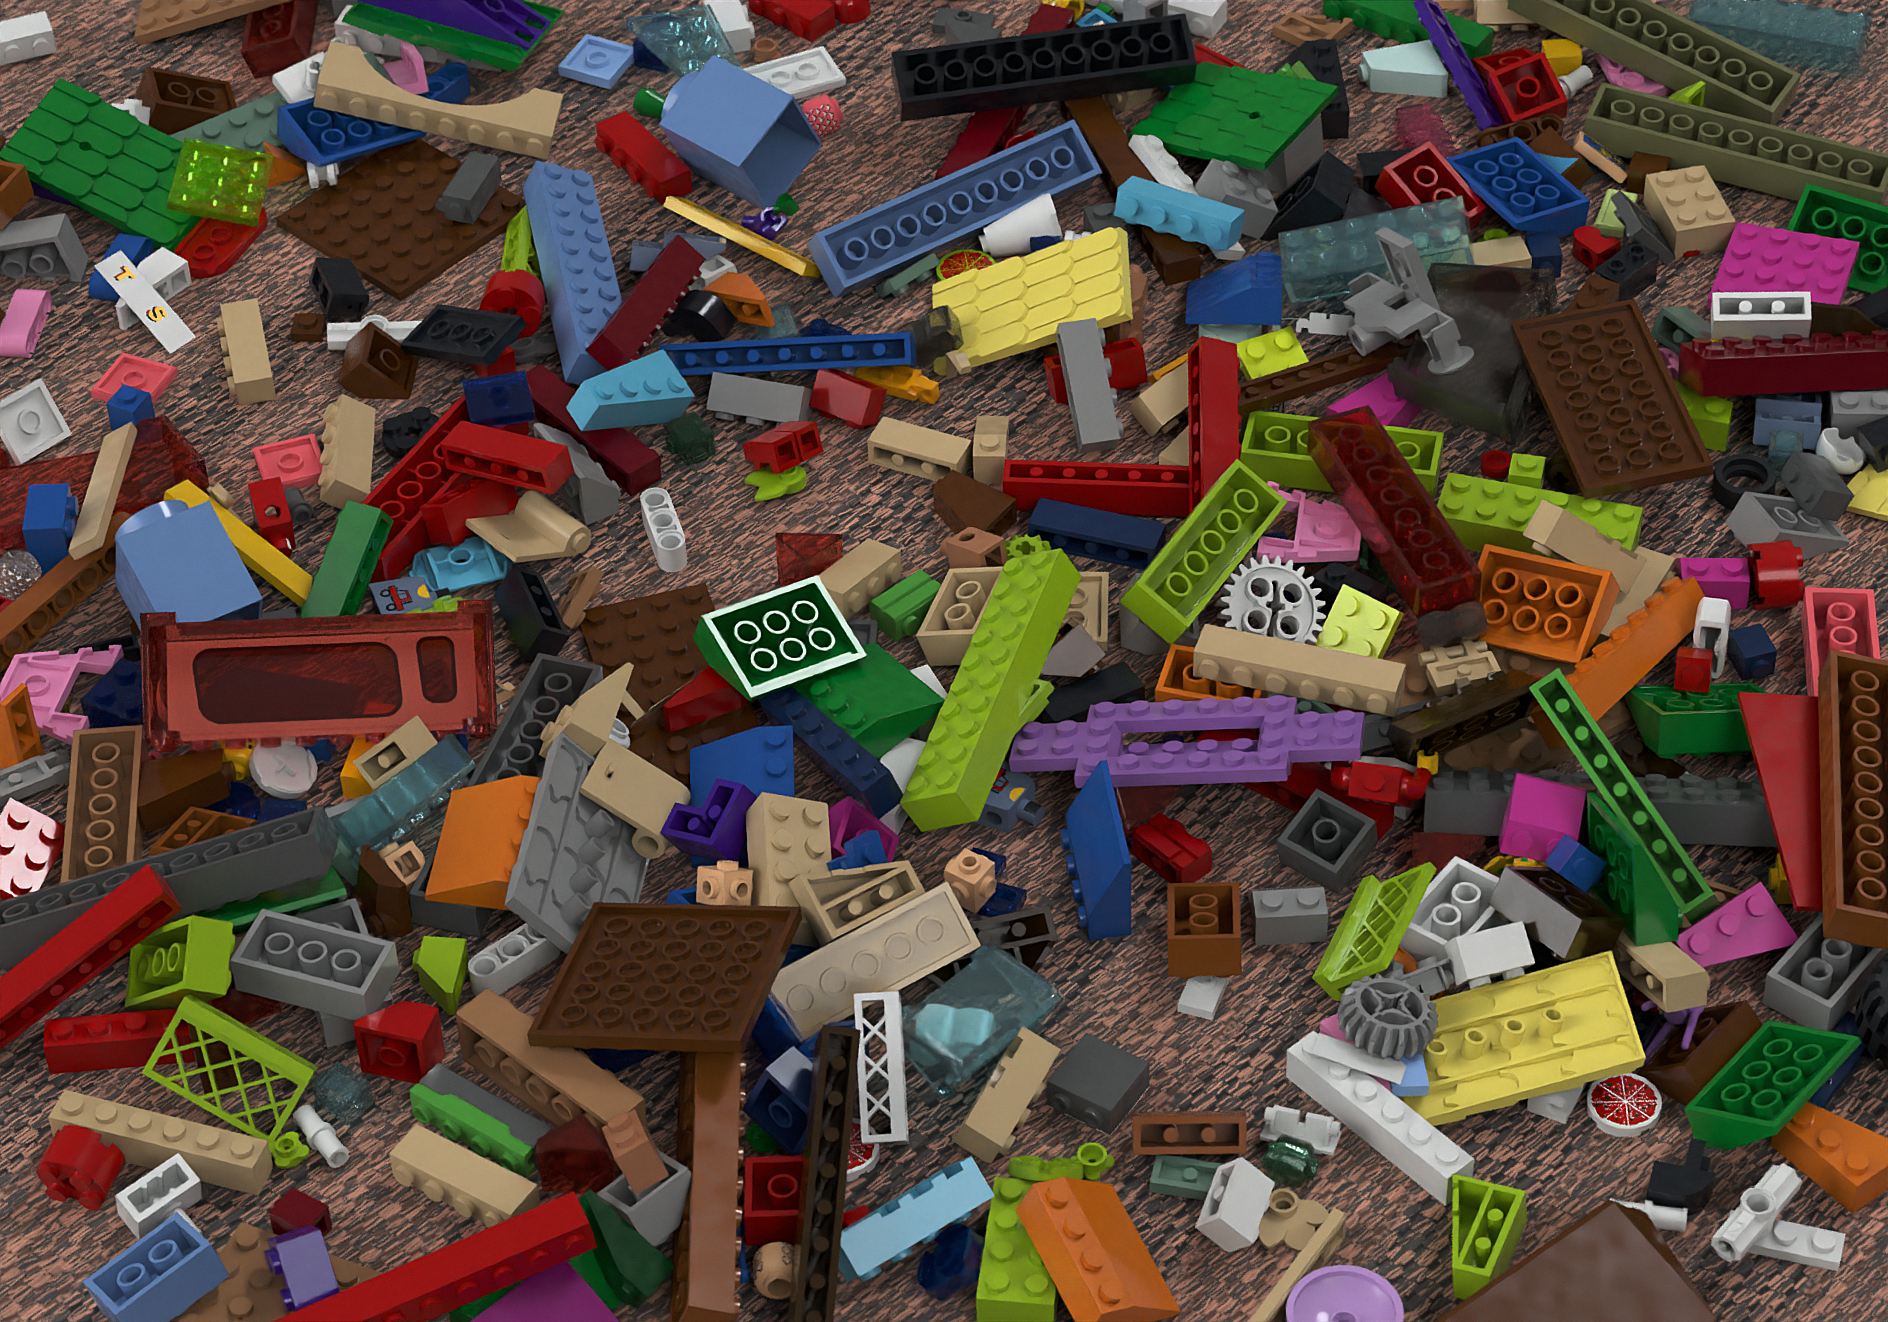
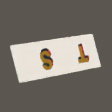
[94,250,196,354]

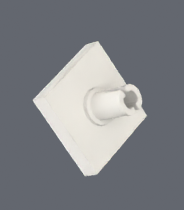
[272,52,326,104]
[0,378,72,466]

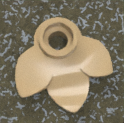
[206,483,246,525]
[1258,1188,1329,1253]

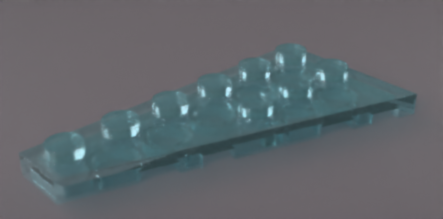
[626,4,743,78]

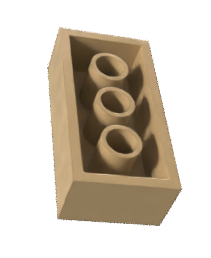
[745,792,832,948]

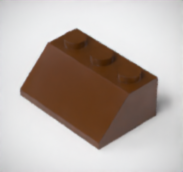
[1636,1000,1763,1106]

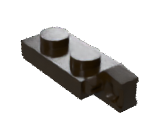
[1614,734,1692,779]

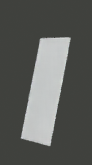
[1311,1033,1406,1084]

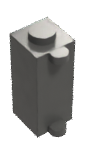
[435,152,502,224]

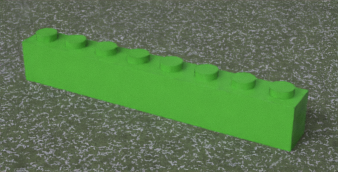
[1529,668,1721,925]

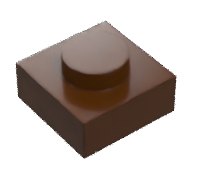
[290,313,327,342]

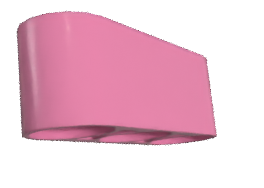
[0,289,51,358]

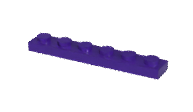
[1413,0,1506,131]

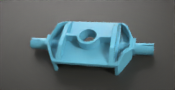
[401,536,516,592]

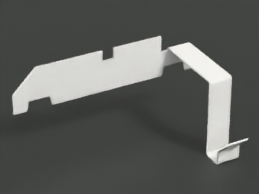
[1272,312,1355,336]

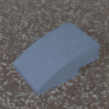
[630,231,726,271]
[1753,391,1822,450]

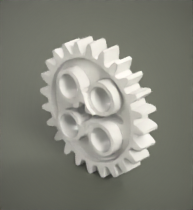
[1216,555,1326,645]

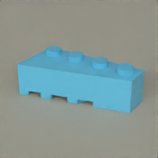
[566,349,695,431]
[838,1156,994,1282]

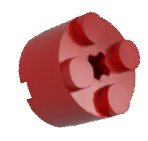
[479,269,546,344]
[1745,540,1805,611]
[36,1125,125,1211]

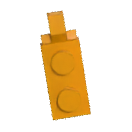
[853,366,940,404]

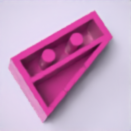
[1327,364,1430,428]
[1672,881,1798,969]

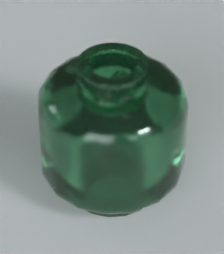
[1261,1134,1319,1189]

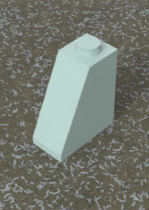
[1358,40,1448,98]

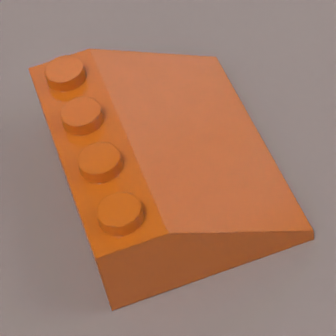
[1452,544,1620,665]
[425,775,542,911]
[1015,1177,1181,1322]

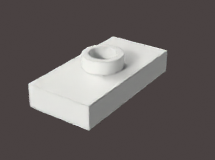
[1178,976,1231,1020]

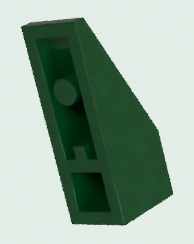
[579,1189,676,1309]

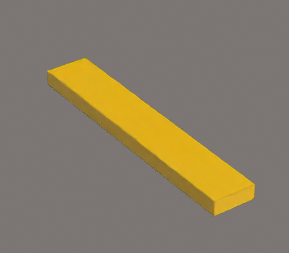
[663,196,821,278]
[163,479,313,607]

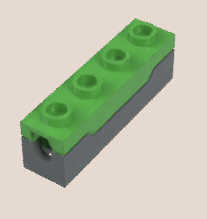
[409,1063,556,1179]

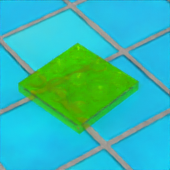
[167,138,274,227]

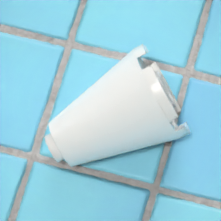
[979,193,1064,258]

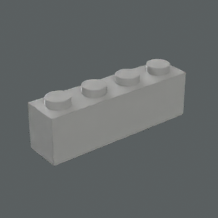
[1055,318,1124,454]

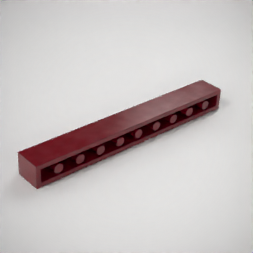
[935,3,1075,181]

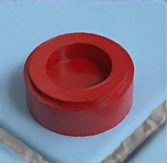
[1480,450,1512,479]

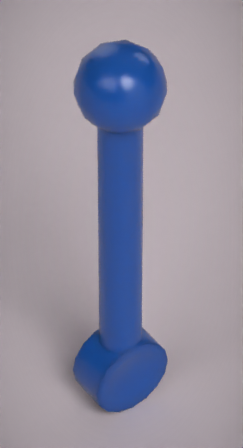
[736,1219,751,1283]

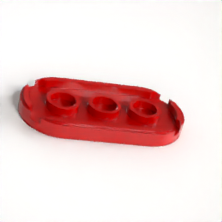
[174,197,268,279]

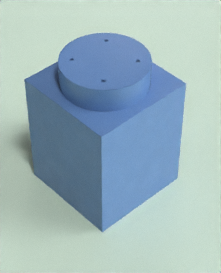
[659,55,823,210]
[115,500,263,674]

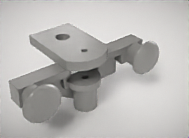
[1343,227,1474,376]

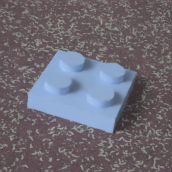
[558,34,638,90]

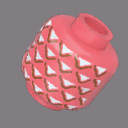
[802,94,844,137]

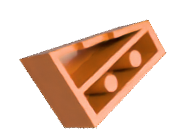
[1770,1102,1888,1214]

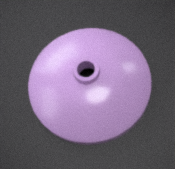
[1286,1265,1404,1322]

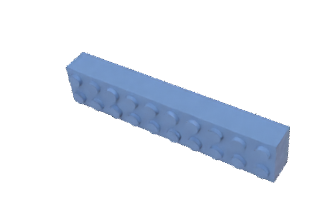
[806,119,1102,299]
[522,161,622,385]

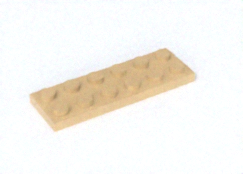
[764,881,981,1049]

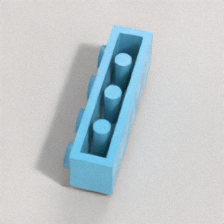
[1114,176,1245,251]

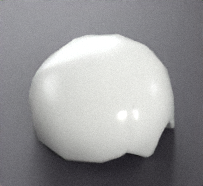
[1816,427,1866,475]

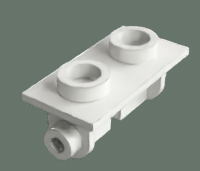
[1260,1104,1341,1156]

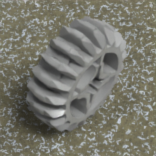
[1337,973,1438,1061]

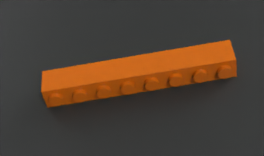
[1530,576,1705,749]

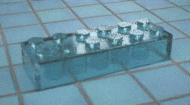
[1686,0,1873,78]
[1278,196,1475,303]

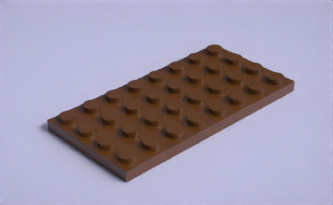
[1511,299,1714,499]
[579,583,760,792]

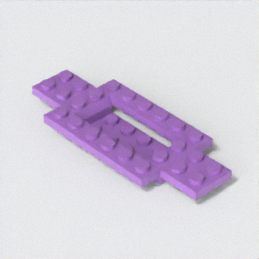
[1009,695,1365,788]

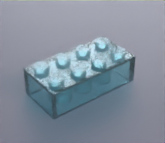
[332,733,477,857]

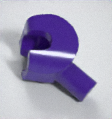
[742,207,789,241]

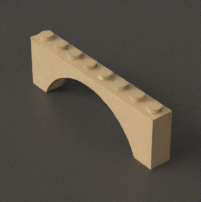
[313,41,564,160]

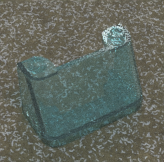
[902,943,1065,1100]

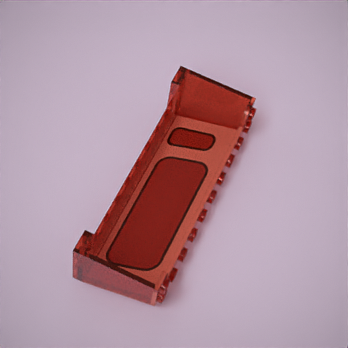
[140,599,497,752]

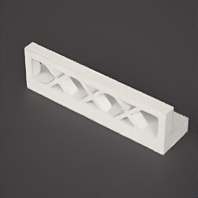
[854,991,909,1145]

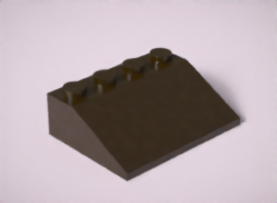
[1387,670,1541,766]

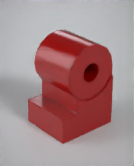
[1572,226,1621,273]

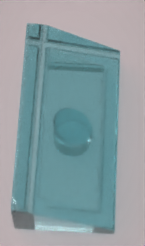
[756,303,801,339]

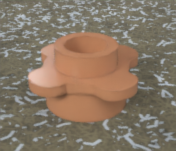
[750,38,782,64]

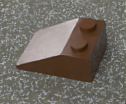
[135,66,237,135]

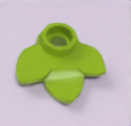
[744,465,807,502]

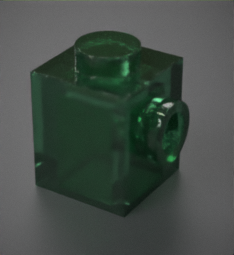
[665,411,715,467]

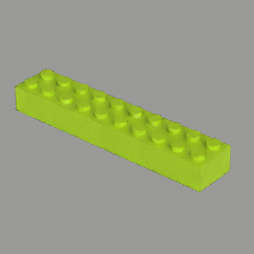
[899,548,1082,832]

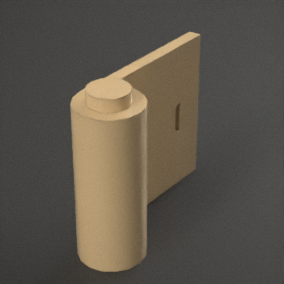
[465,490,591,563]
[578,738,691,859]

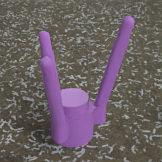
[1641,1000,1704,1060]

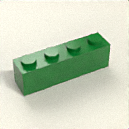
[298,500,394,637]

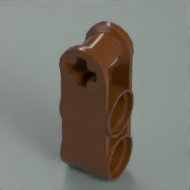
[1475,114,1564,148]

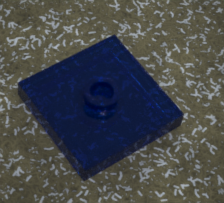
[462,370,536,427]

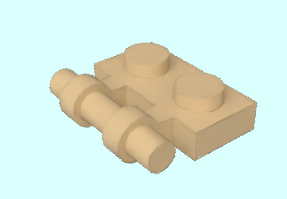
[1418,639,1501,697]

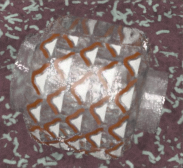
[0,551,42,600]

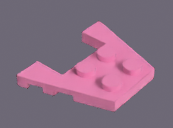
[1256,481,1364,564]
[0,645,124,746]

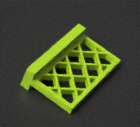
[1312,862,1437,1001]
[142,993,318,1142]

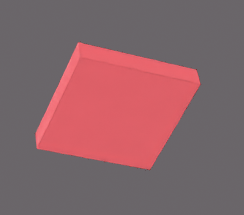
[90,353,178,404]
[252,433,323,490]

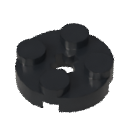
[382,407,440,459]

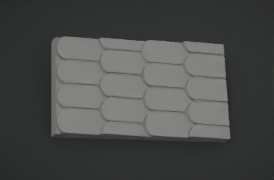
[504,732,650,955]

